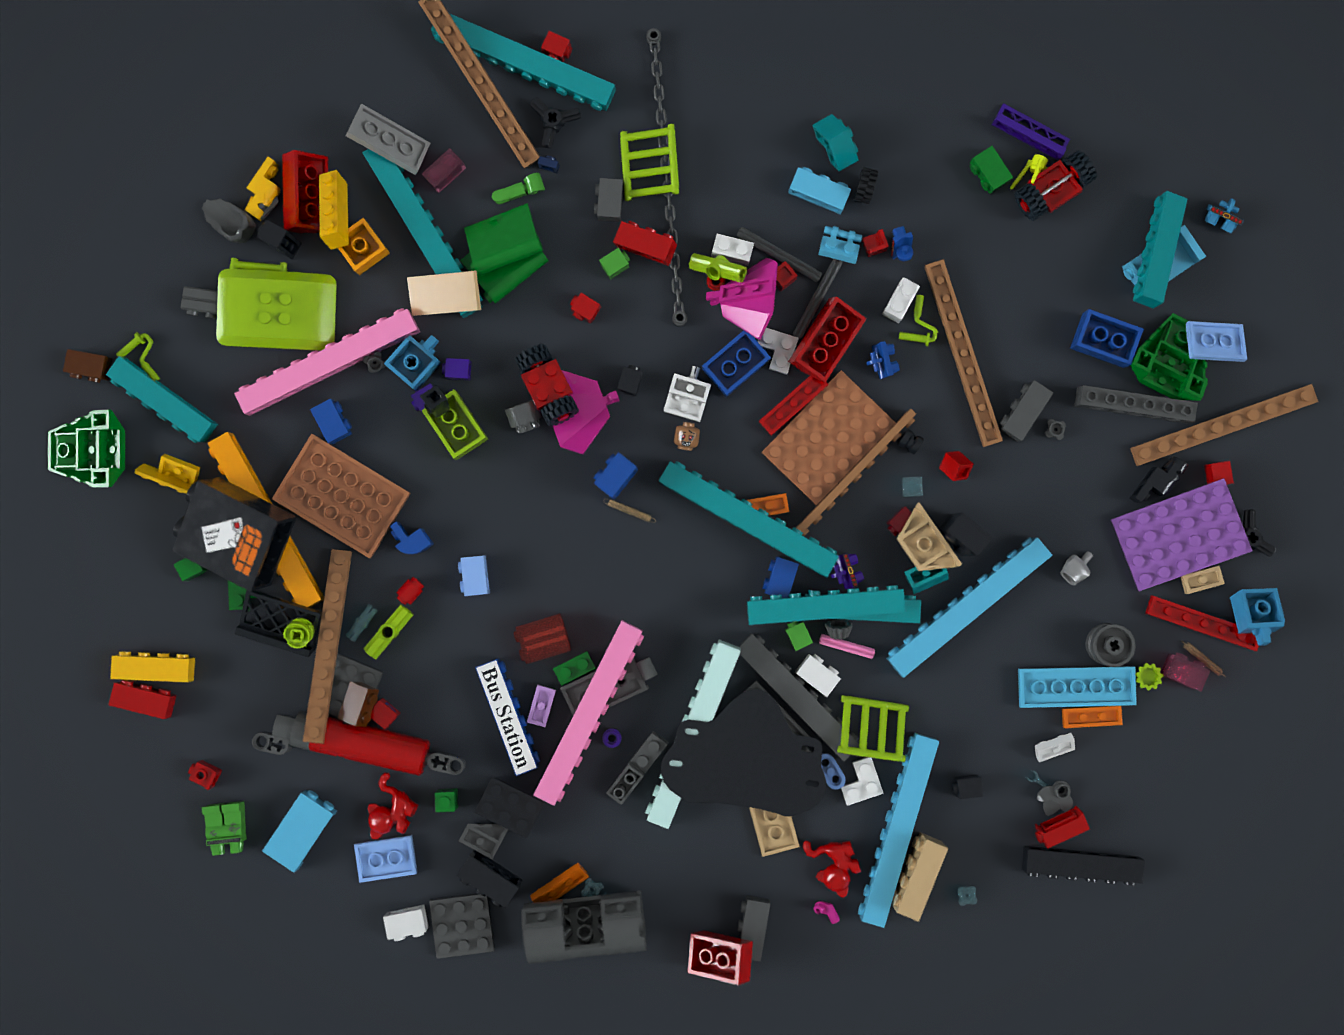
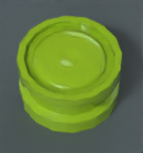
[283,618,315,648]

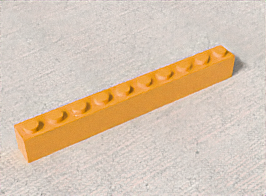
[207,432,324,608]

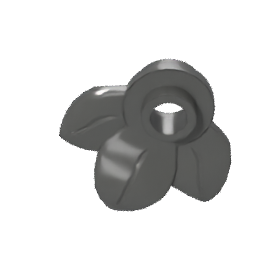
[1036,780,1073,816]

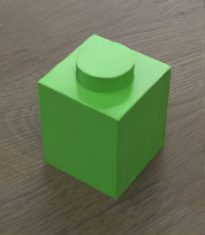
[599,248,630,280]
[785,621,813,651]

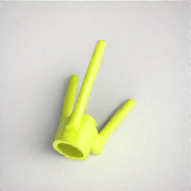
[1010,154,1048,190]

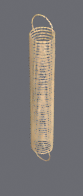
[603,499,656,522]
[1182,641,1226,677]

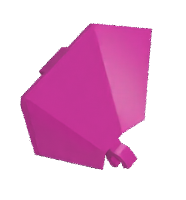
[706,258,778,340]
[553,370,620,454]

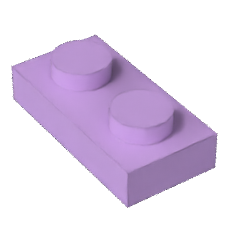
[527,684,556,727]

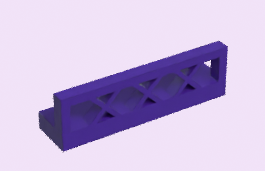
[992,103,1070,160]

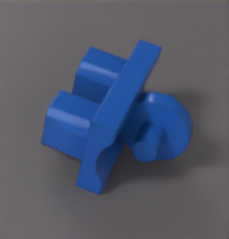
[891,226,913,261]
[866,341,900,379]

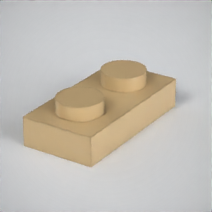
[1180,565,1225,594]

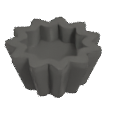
[825,619,853,640]

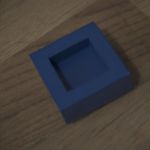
[538,155,560,174]

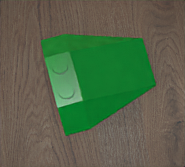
[1131,313,1208,401]
[48,410,125,488]

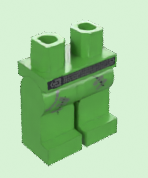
[202,801,247,856]

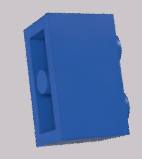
[310,399,352,445]
[762,557,799,598]

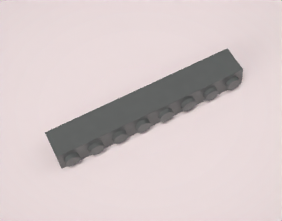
[738,633,859,761]

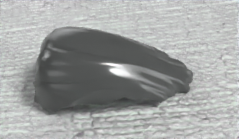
[201,198,256,244]

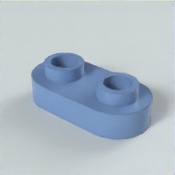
[821,753,846,790]

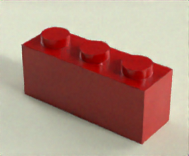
[613,221,677,266]
[108,680,177,719]

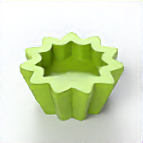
[1136,663,1164,691]

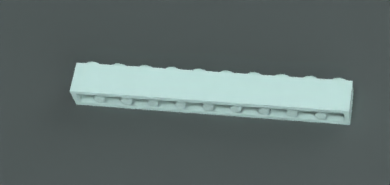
[645,639,741,829]

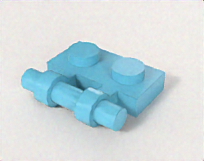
[818,226,862,264]

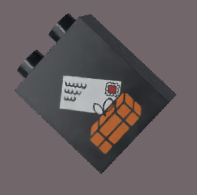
[172,477,297,592]

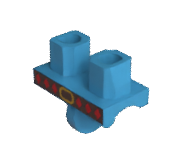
[1205,198,1244,233]

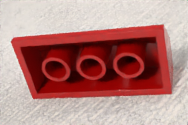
[282,150,328,233]
[788,296,867,382]

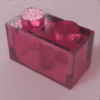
[422,148,466,193]
[1160,652,1211,692]

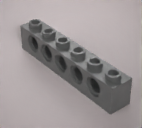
[1074,385,1198,424]

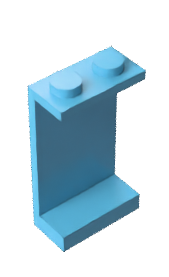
[1122,225,1206,286]
[262,790,337,873]

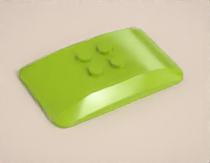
[216,269,337,351]

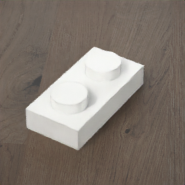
[1035,733,1075,762]

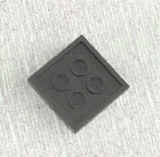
[307,653,384,717]
[429,893,495,959]

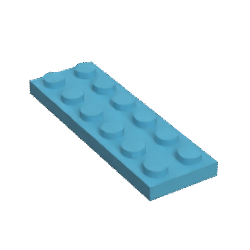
[1018,666,1137,708]

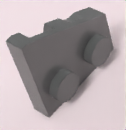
[459,824,508,859]

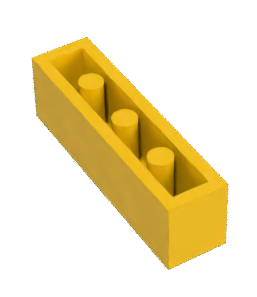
[319,170,349,250]
[110,651,195,682]

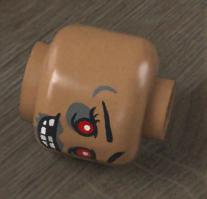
[674,422,700,451]

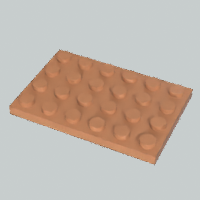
[761,370,896,505]
[272,434,411,559]

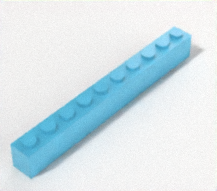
[886,537,1052,678]
[858,732,939,928]

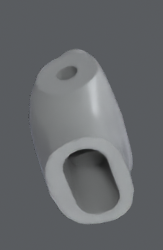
[1060,551,1093,585]

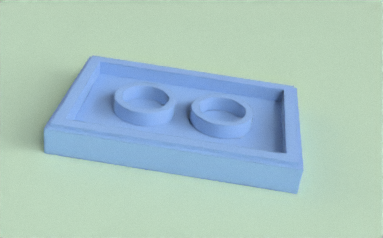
[1185,321,1247,362]
[354,835,418,883]

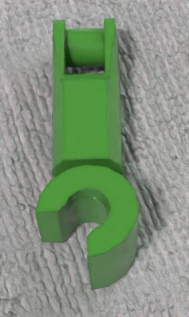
[492,173,545,204]

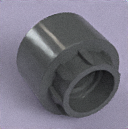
[505,400,542,434]

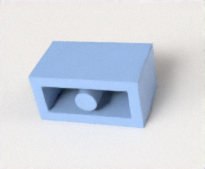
[458,555,490,596]

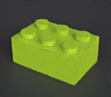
[422,389,488,460]

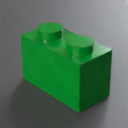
[970,146,1013,194]

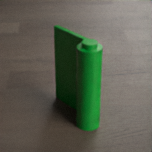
[464,203,543,276]
[460,252,549,304]

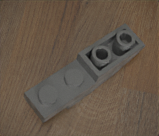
[606,731,669,805]

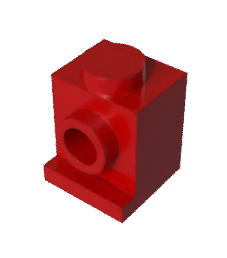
[188,760,222,790]

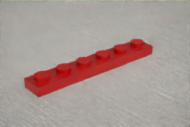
[1145,596,1259,651]

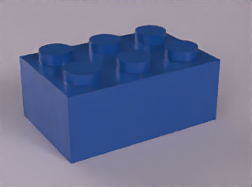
[1070,309,1144,368]
[701,330,771,397]
[594,452,638,500]

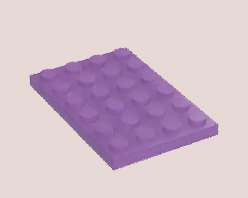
[1111,478,1252,591]

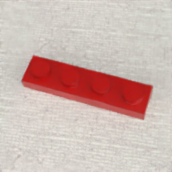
[759,376,829,436]

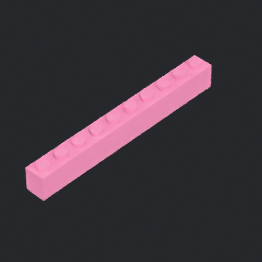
[234,308,420,416]
[534,620,644,805]

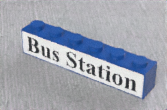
[475,658,541,776]

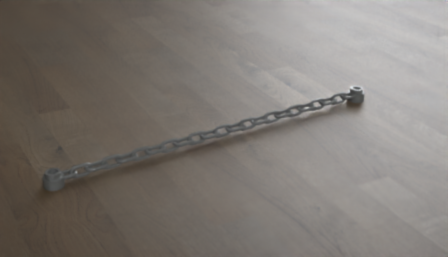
[646,28,687,327]

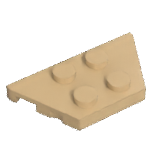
[897,502,962,571]

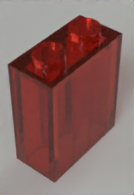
[514,613,572,664]

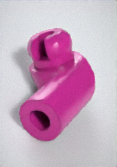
[814,901,840,924]

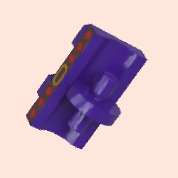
[831,553,864,589]

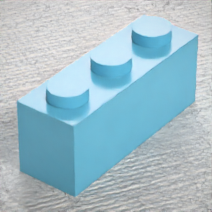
[788,167,851,215]

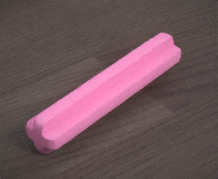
[819,634,875,659]

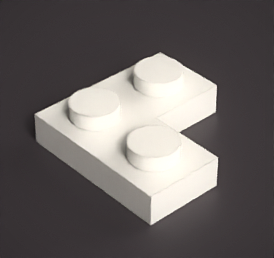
[757,328,798,375]
[841,757,884,806]

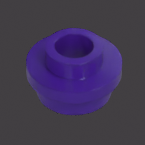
[602,728,622,748]

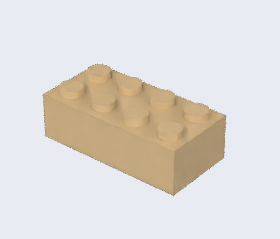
[891,832,948,922]

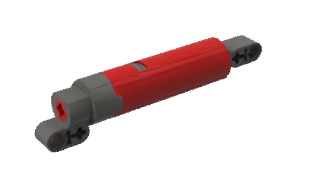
[252,711,466,776]

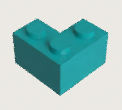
[812,114,859,171]

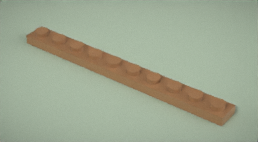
[418,0,540,169]
[924,259,1003,447]
[1130,384,1318,466]
[796,409,916,537]
[303,549,352,744]

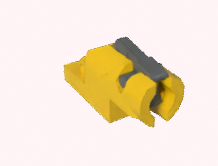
[244,157,281,221]

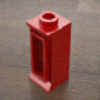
[1034,806,1090,848]

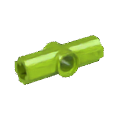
[689,253,747,283]
[363,604,414,659]

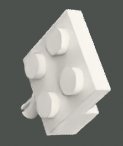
[663,366,711,422]

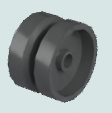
[1085,623,1136,667]

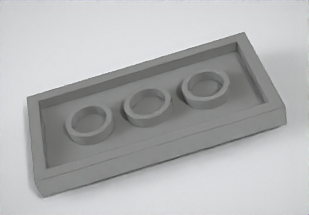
[346,104,430,175]

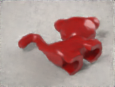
[368,772,419,839]
[803,840,862,898]

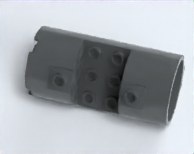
[522,890,647,964]

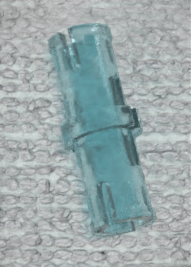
[345,604,378,642]

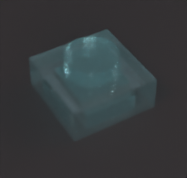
[902,477,923,497]

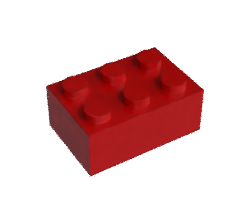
[688,930,753,985]

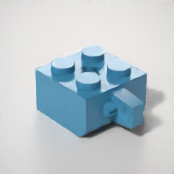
[384,335,441,391]
[1230,588,1285,646]

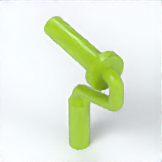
[899,295,938,346]
[116,332,160,381]

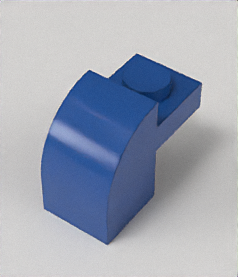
[390,522,434,554]

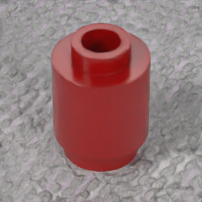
[396,577,424,605]

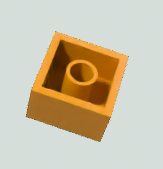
[338,218,390,276]

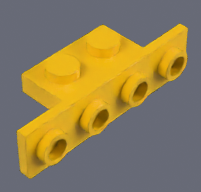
[134,454,200,494]

